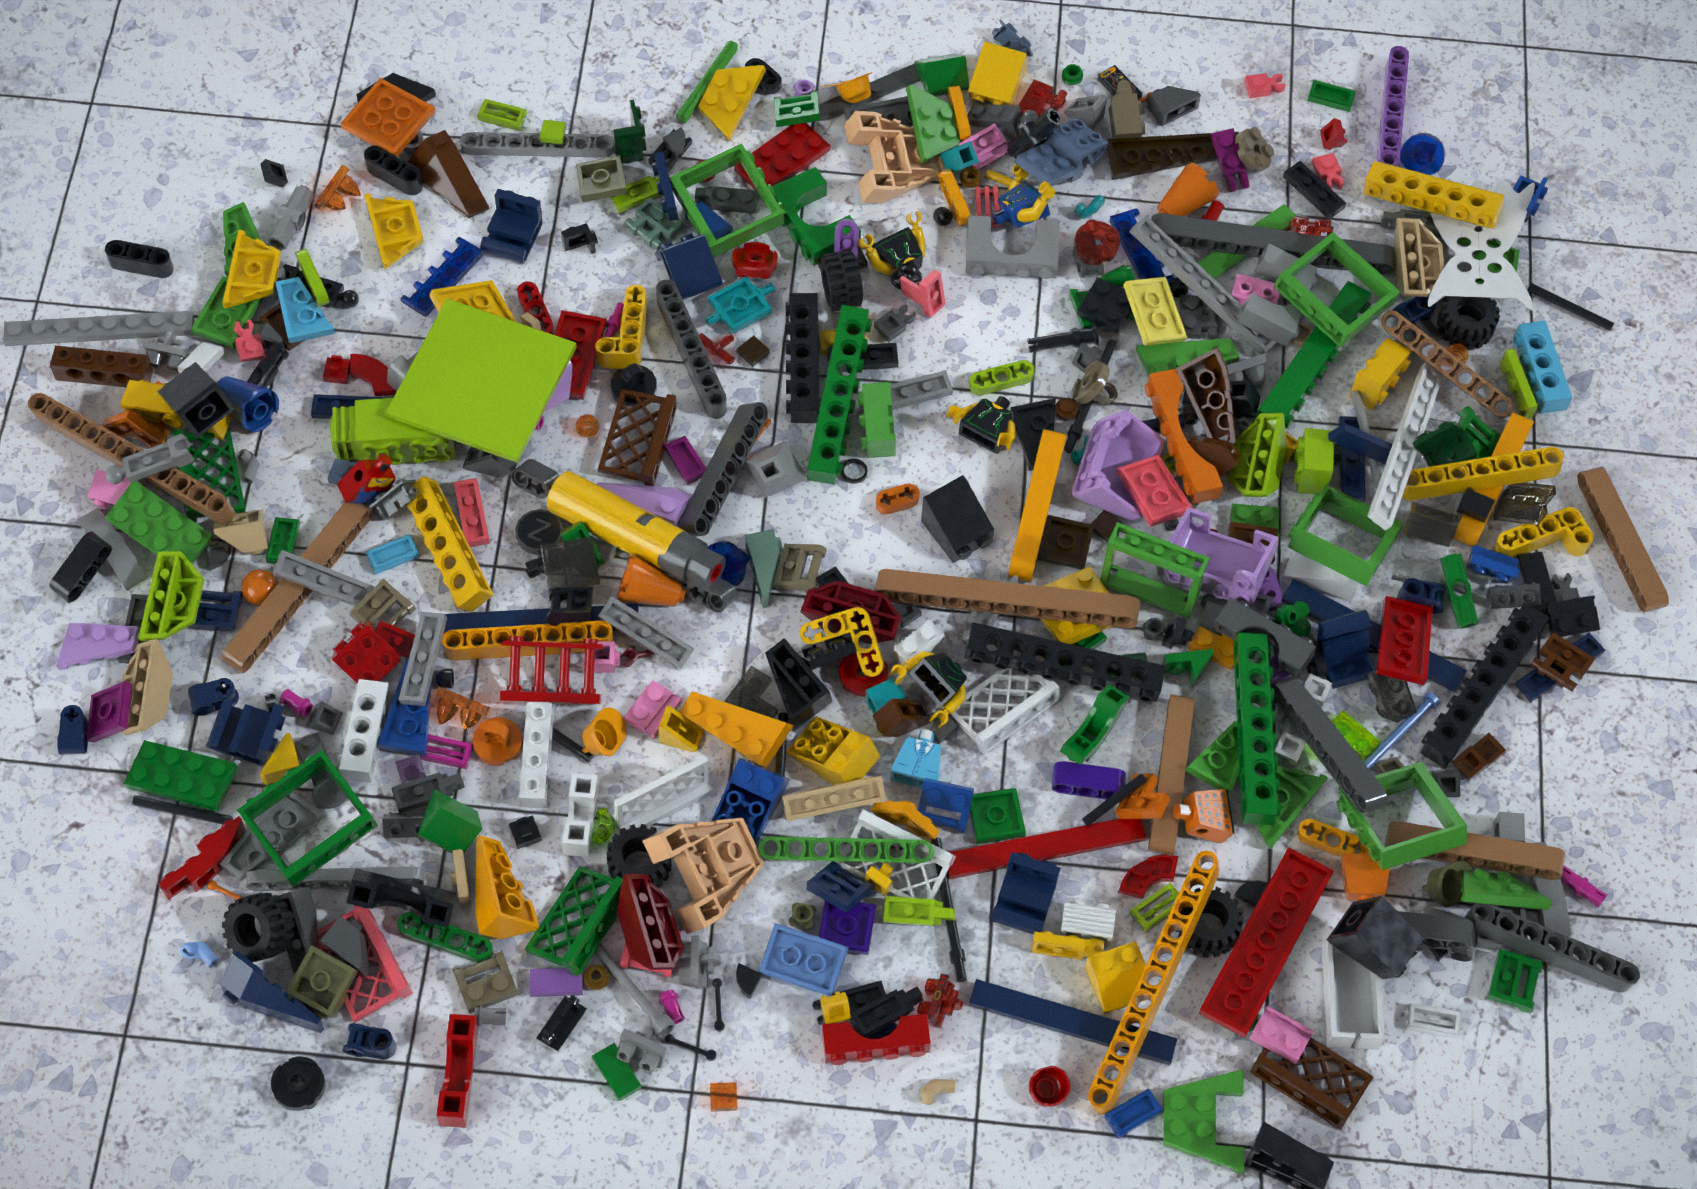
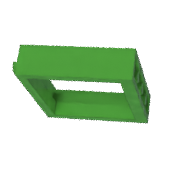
[669,143,786,258]
[1274,232,1400,348]
[1288,485,1404,586]
[1100,522,1209,619]
[1336,761,1467,870]

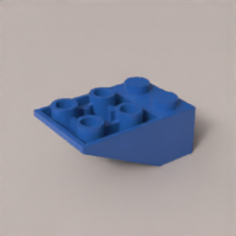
[711,758,790,844]

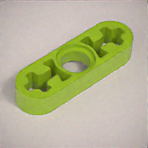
[295,248,330,307]
[969,360,1034,395]

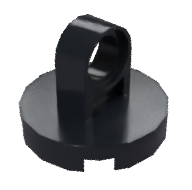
[611,363,657,406]

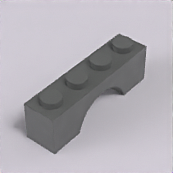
[1215,598,1315,678]

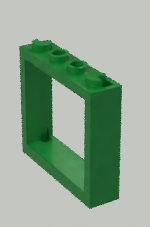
[237,750,378,887]

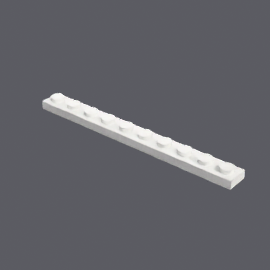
[1368,362,1443,531]

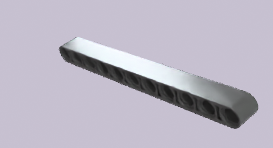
[1151,213,1395,275]

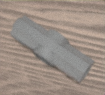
[267,185,315,251]

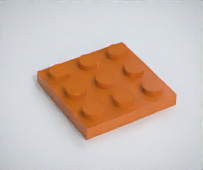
[340,78,436,157]

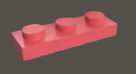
[453,478,490,547]

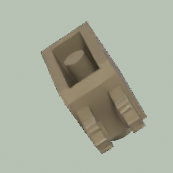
[1108,79,1145,139]

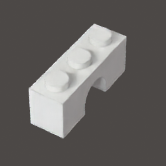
[562,773,599,857]

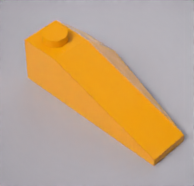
[475,835,539,940]

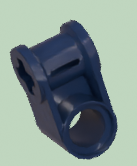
[1392,295,1437,332]
[1397,578,1446,614]
[188,678,239,716]
[57,705,88,755]
[342,1023,397,1060]

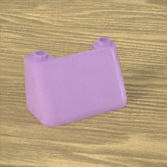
[1072,410,1165,520]

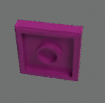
[87,681,132,743]

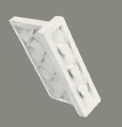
[948,655,1060,755]
[612,755,713,831]
[838,810,956,899]

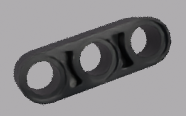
[364,146,423,195]
[105,240,174,278]
[49,531,112,603]

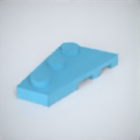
[276,277,336,343]

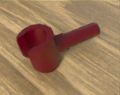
[620,648,655,667]

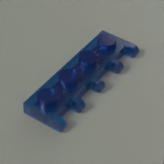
[1109,208,1174,282]
[400,237,483,317]

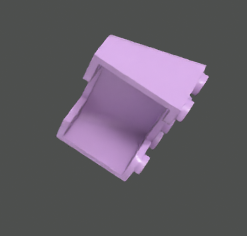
[1164,507,1279,606]

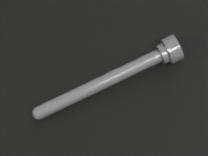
[594,944,676,1038]

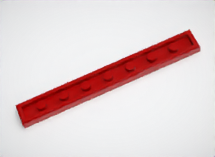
[947,819,1146,880]

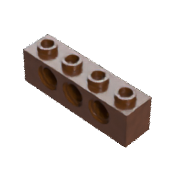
[50,345,153,388]

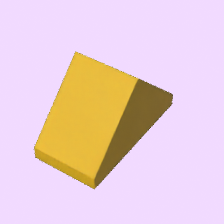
[658,705,704,752]
[260,732,300,785]

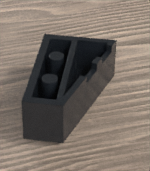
[765,638,833,731]
[1244,1121,1334,1189]

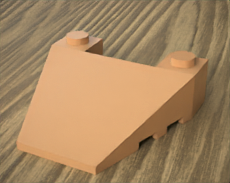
[844,111,946,204]
[642,818,765,934]

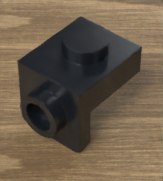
[561,223,598,254]

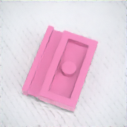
[958,123,1009,171]
[624,680,682,739]
[1249,1006,1314,1065]

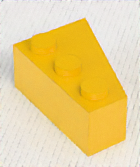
[1349,337,1412,411]

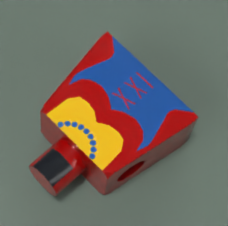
[336,454,396,503]

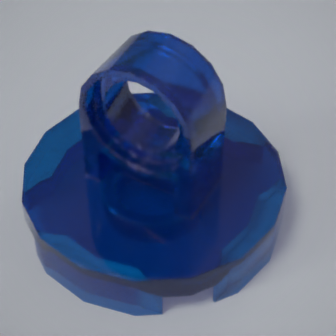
[1400,133,1446,175]
[708,540,750,587]

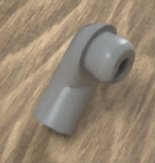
[237,449,260,484]

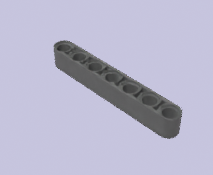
[656,279,727,419]
[678,402,768,537]
[1270,676,1388,813]
[1464,903,1640,993]

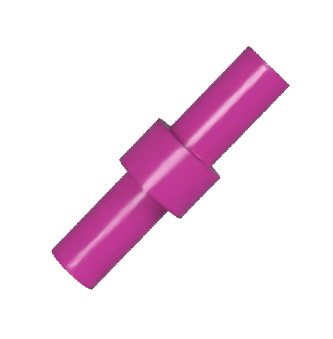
[604,302,624,337]

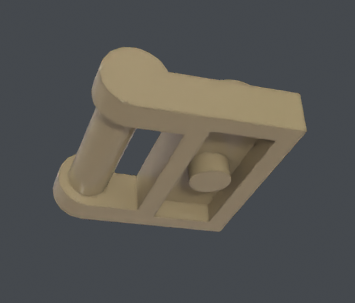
[773,543,827,592]
[350,579,416,631]
[453,951,518,1014]

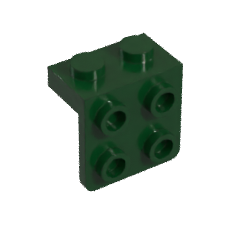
[613,99,647,164]
[1412,421,1478,467]

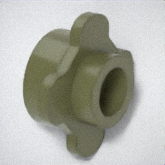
[789,903,817,930]

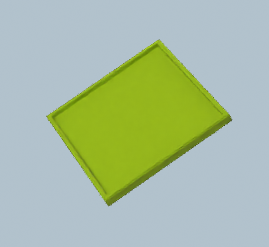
[386,299,577,463]

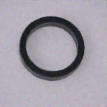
[841,459,868,484]

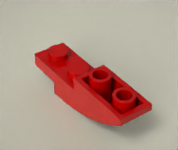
[158,816,246,900]

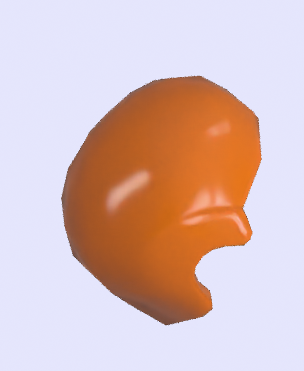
[241,569,279,606]

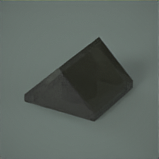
[1403,502,1458,547]

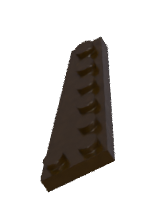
[1107,131,1240,180]

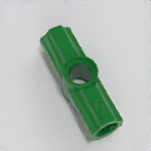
[1440,553,1479,629]

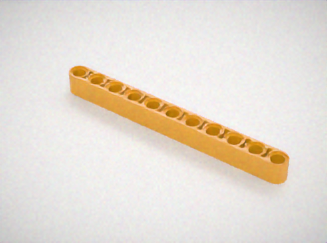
[1088,850,1220,1114]

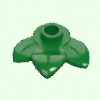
[1275,601,1311,637]

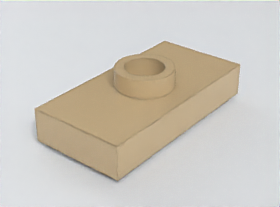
[450,849,471,907]

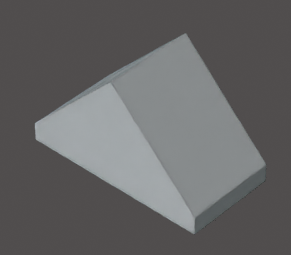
[1064,94,1107,130]

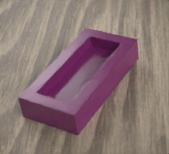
[665,436,706,485]

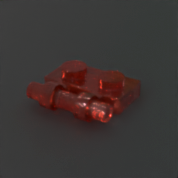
[1019,79,1068,117]

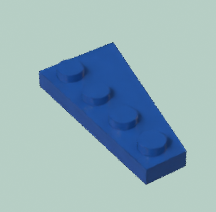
[377,658,432,756]

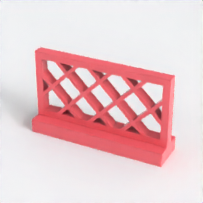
[317,905,413,1023]

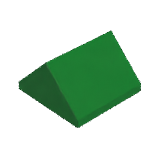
[914,53,969,96]
[417,789,482,854]

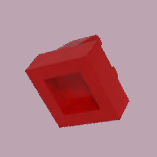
[1320,118,1348,150]
[323,355,350,384]

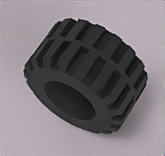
[820,250,863,311]
[1437,296,1500,350]
[606,824,672,888]
[1176,887,1244,958]
[222,892,295,962]

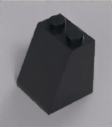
[157,362,235,439]
[921,475,994,563]
[1326,896,1424,980]

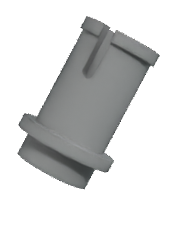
[474,1005,506,1026]

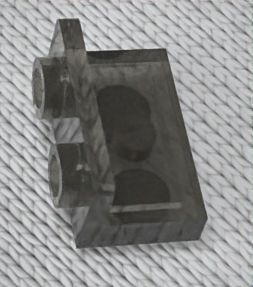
[1367,670,1417,723]

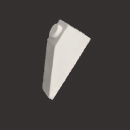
[1283,556,1359,602]

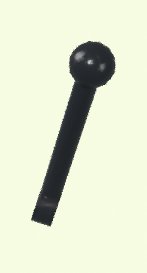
[712,978,725,1032]
[665,1034,716,1061]

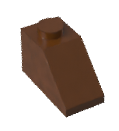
[1188,435,1241,477]
[872,698,933,737]

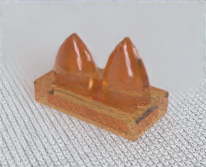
[314,164,361,211]
[436,687,490,729]

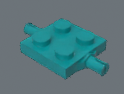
[704,276,775,334]

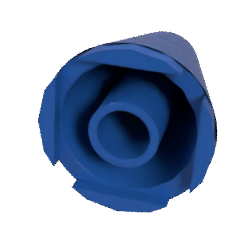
[217,376,279,432]

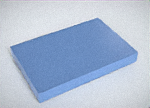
[759,923,849,996]

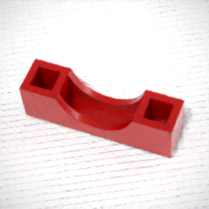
[436,1014,479,1128]
[822,1014,931,1065]

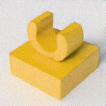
[864,862,894,897]
[820,992,851,1024]

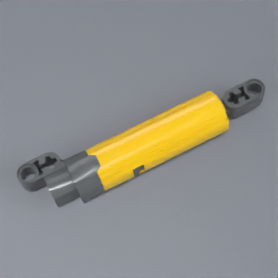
[511,459,738,613]

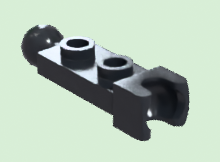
[276,264,359,308]

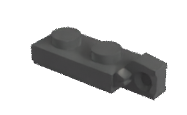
[695,186,758,214]
[1381,209,1441,237]
[391,772,465,813]

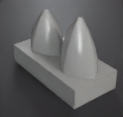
[1227,353,1267,390]

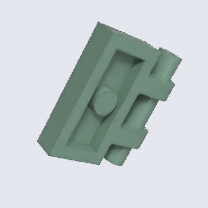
[624,197,683,250]

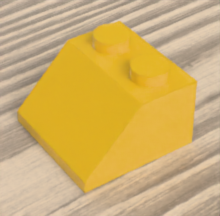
[1085,941,1150,1014]

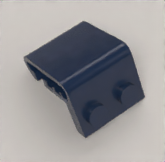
[480,189,543,264]
[655,233,723,300]
[1317,610,1378,689]
[206,699,286,765]
[991,852,1061,935]

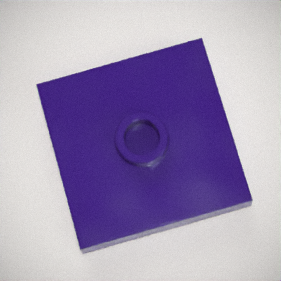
[819,901,876,955]

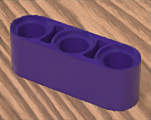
[1051,761,1126,800]

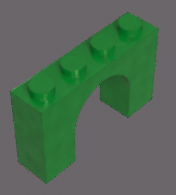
[772,167,861,266]

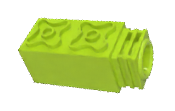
[330,398,457,465]

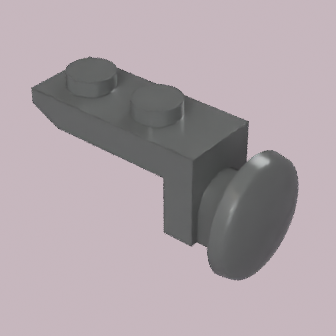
[967,104,1038,139]
[294,732,349,809]

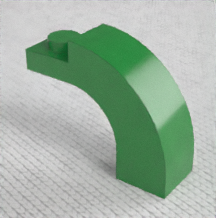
[1060,684,1130,765]

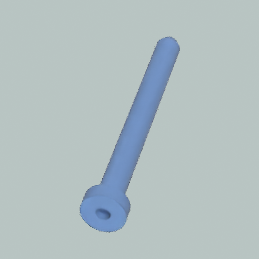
[1363,692,1440,769]

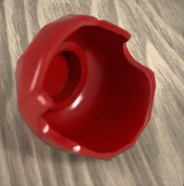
[1029,1065,1070,1107]

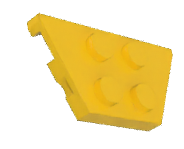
[698,65,766,141]
[364,194,424,269]
[222,230,282,308]

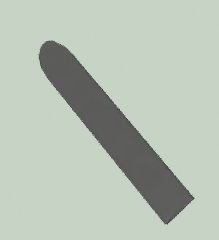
[819,64,921,121]

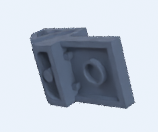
[1015,118,1108,186]

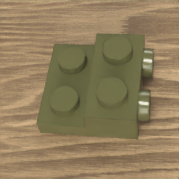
[576,156,627,202]
[286,945,358,1020]

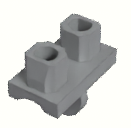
[143,331,190,371]
[679,935,721,989]
[617,1028,667,1074]

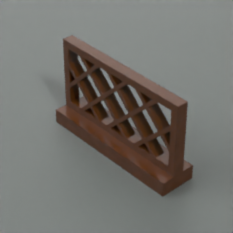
[598,389,677,486]
[1250,1038,1374,1130]

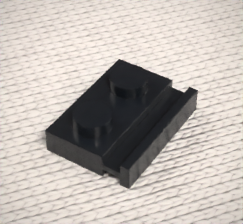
[1545,595,1600,637]

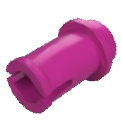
[279,689,313,717]
[659,989,685,1024]

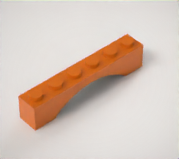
[1145,369,1223,504]

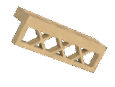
[782,775,886,822]

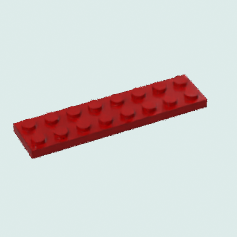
[1198,847,1334,1038]

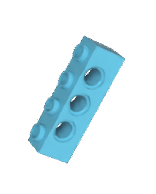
[1513,321,1572,414]

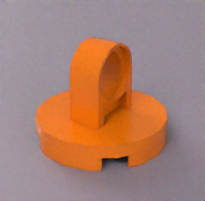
[472,717,523,766]

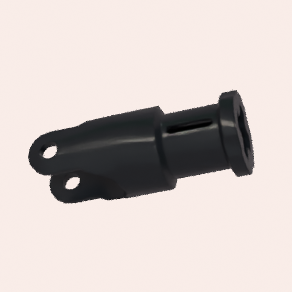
[247,344,289,388]

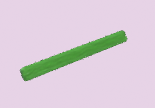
[676,40,738,123]

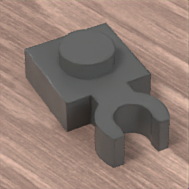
[874,304,916,342]
[1551,573,1580,602]

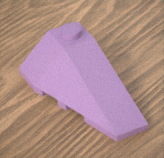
[597,482,693,527]

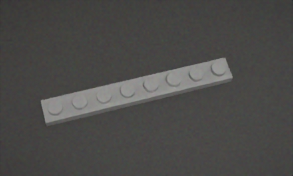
[1129,216,1277,355]
[3,311,194,346]

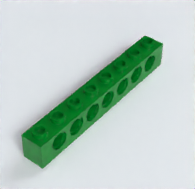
[807,305,872,485]
[1233,632,1281,825]

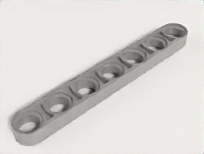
[460,132,615,157]
[246,866,425,891]

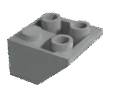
[744,441,807,498]

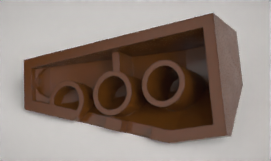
[407,130,489,218]
[1176,347,1237,445]

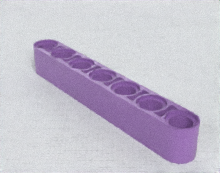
[1376,46,1409,166]

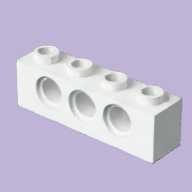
[336,679,391,783]
[519,702,554,808]

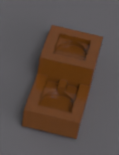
[1452,733,1506,780]

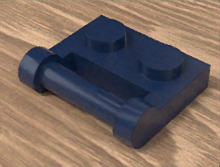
[187,590,243,632]
[806,861,875,913]

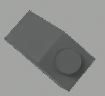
[1147,86,1201,126]
[462,447,517,477]
[320,916,369,977]

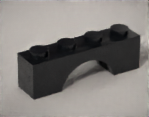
[346,868,457,928]

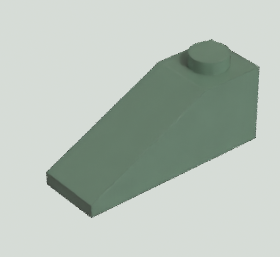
[745,529,783,608]

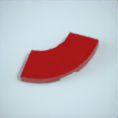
[350,354,397,396]
[1118,855,1179,899]

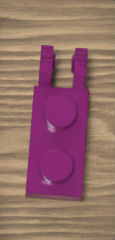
[1211,128,1250,192]

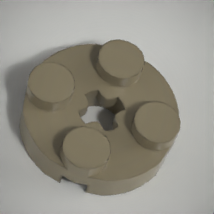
[1235,127,1274,172]

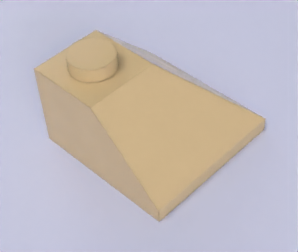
[214,509,268,554]

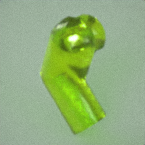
[592,808,615,845]

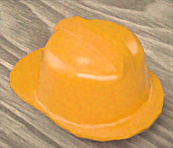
[823,72,873,103]
[582,707,627,756]

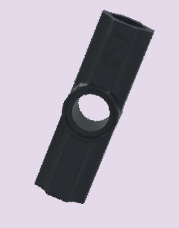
[1007,108,1062,158]

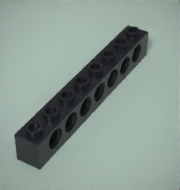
[1421,602,1550,769]
[964,622,1166,702]

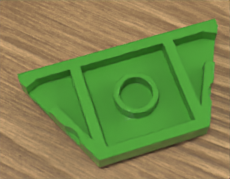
[906,84,960,163]
[1255,765,1328,849]
[1461,869,1552,910]

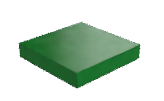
[969,788,1026,844]

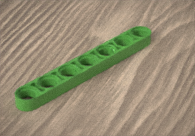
[759,837,935,863]

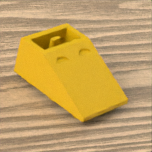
[786,716,880,785]

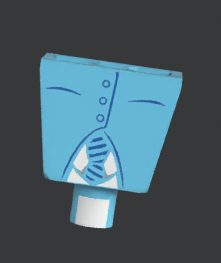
[890,729,941,788]

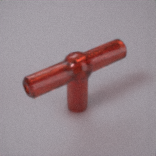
[699,333,735,365]

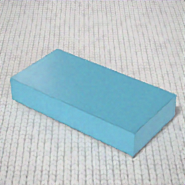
[365,534,420,575]

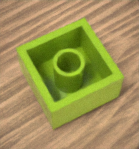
[1293,428,1334,494]

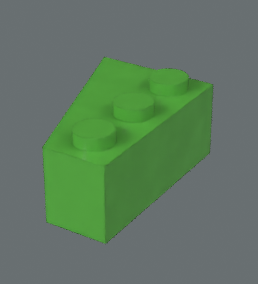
[858,382,896,458]

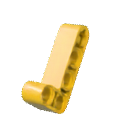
[595,284,648,369]
[1492,507,1593,558]

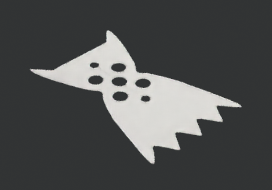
[1428,178,1535,311]

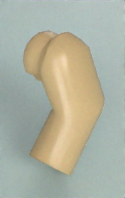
[919,1079,955,1105]

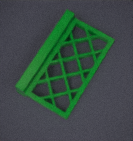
[172,429,245,523]
[525,866,623,977]

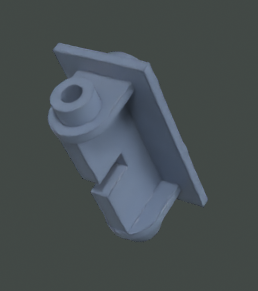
[992,19,1034,56]

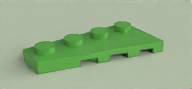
[1136,338,1240,377]

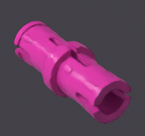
[1561,865,1608,908]

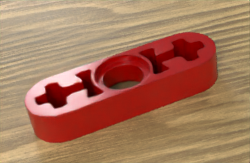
[517,281,554,335]

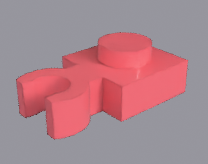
[1244,73,1286,98]
[1312,153,1343,189]
[234,319,265,362]

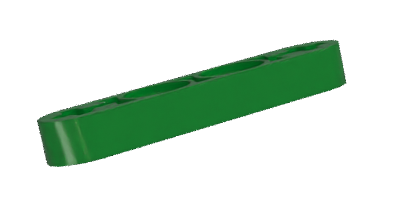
[397,912,493,963]

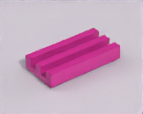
[417,734,474,770]

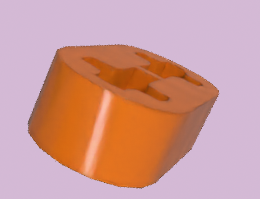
[876,483,920,514]

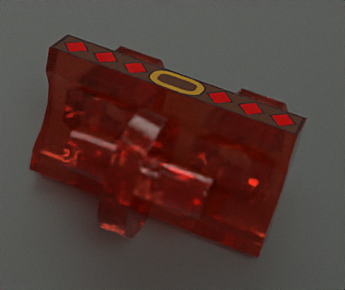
[917,974,963,1028]

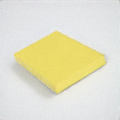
[1123,277,1187,346]

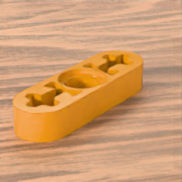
[947,86,971,142]
[938,169,970,226]
[1297,819,1369,857]

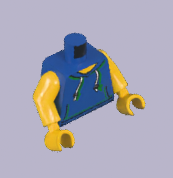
[992,164,1055,228]

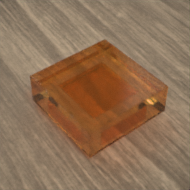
[710,1082,737,1112]

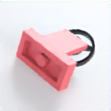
[890,266,946,318]

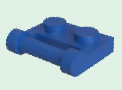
[918,778,974,834]

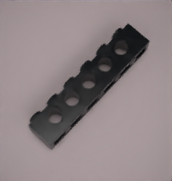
[785,293,819,423]

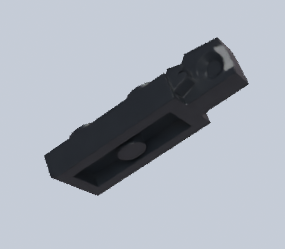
[851,986,924,1038]

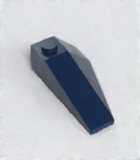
[220,951,324,1033]

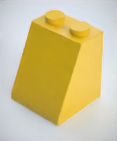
[968,41,1028,105]

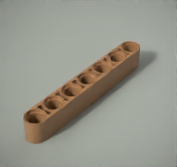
[1381,311,1513,419]
[1577,467,1669,613]
[1148,694,1195,855]
[1385,821,1565,880]

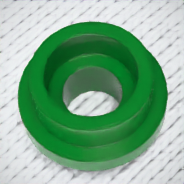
[1061,64,1083,85]

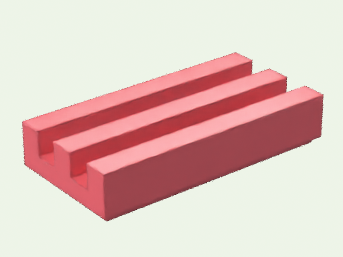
[975,186,1000,228]

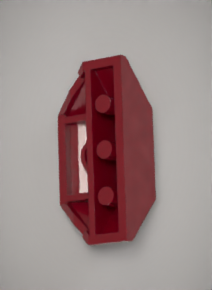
[800,581,902,644]
[617,874,684,970]

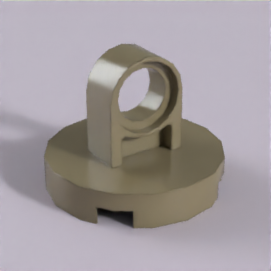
[1071,360,1118,405]

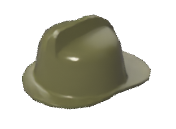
[1422,861,1473,907]

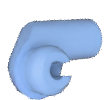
[180,942,220,968]

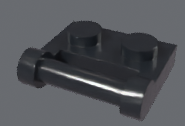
[547,587,593,626]

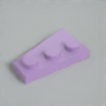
[56,623,140,670]

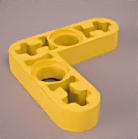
[799,607,884,677]

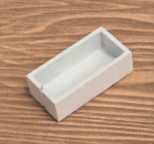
[1322,940,1385,1050]

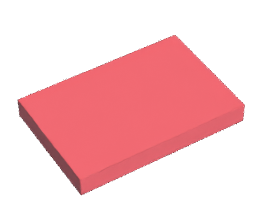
[1116,454,1193,527]

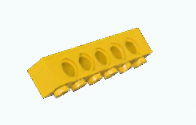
[1364,161,1504,229]
[406,476,494,612]

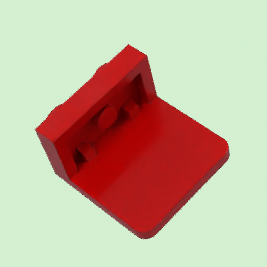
[332,619,401,684]

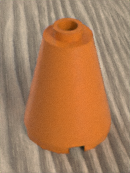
[1157,163,1219,216]
[617,554,686,607]

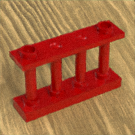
[500,636,604,704]

